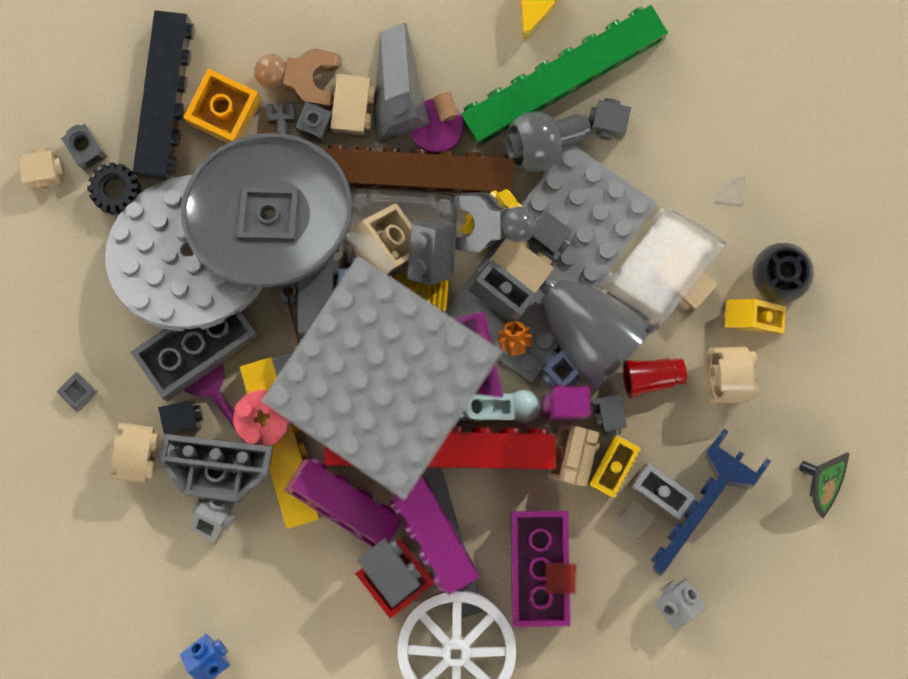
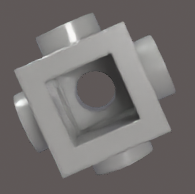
[189,498,235,543]
[654,579,706,629]

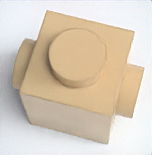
[18,148,64,190]

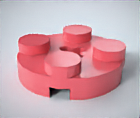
[233,390,291,446]

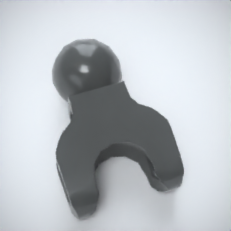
[455,193,538,252]

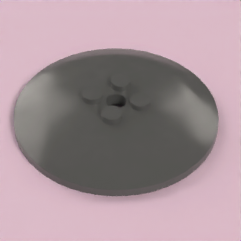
[181,133,352,287]

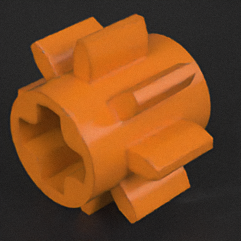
[497,321,532,356]

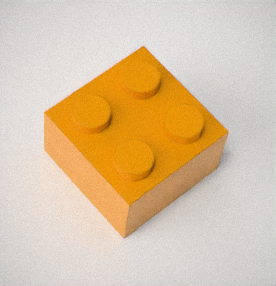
[183,68,262,143]

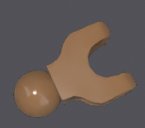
[254,49,342,110]

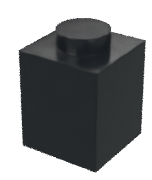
[158,400,204,435]

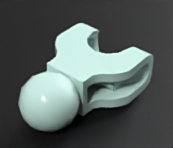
[458,390,541,425]

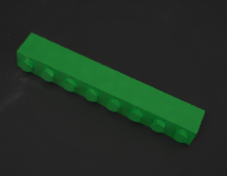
[461,5,668,147]

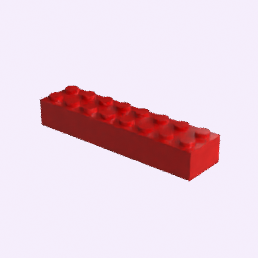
[324,427,556,470]

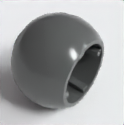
[505,111,562,172]

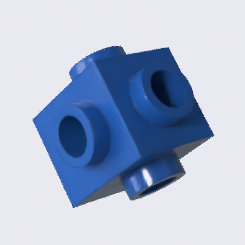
[179,633,230,679]

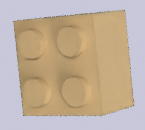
[345,203,412,276]

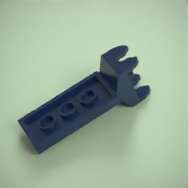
[651,428,771,576]

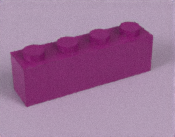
[542,386,590,421]
[284,458,402,548]

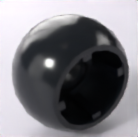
[752,243,814,303]

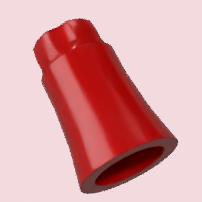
[622,358,687,399]

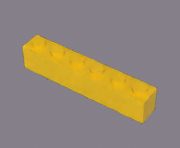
[240,357,321,529]

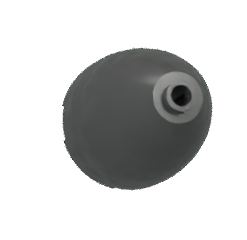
[541,279,655,390]

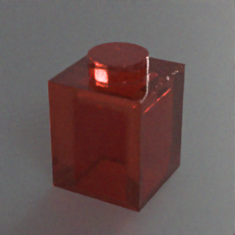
[544,562,576,594]

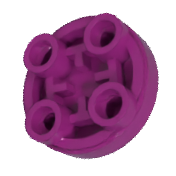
[410,99,464,154]

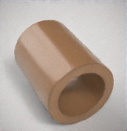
[433,92,459,123]

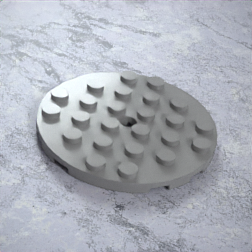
[105,175,267,331]

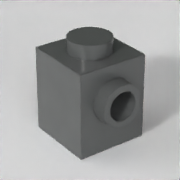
[588,98,631,140]

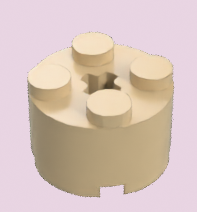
[704,346,759,404]
[111,422,159,483]

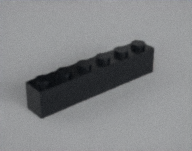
[133,10,195,180]

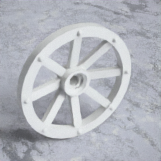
[397,590,516,679]

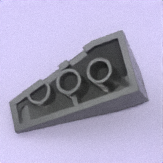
[373,23,429,143]

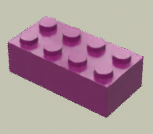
[390,476,480,595]
[510,510,571,627]

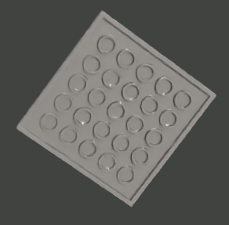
[262,256,503,499]

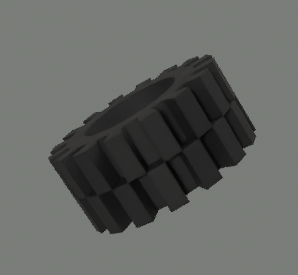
[87,162,142,215]

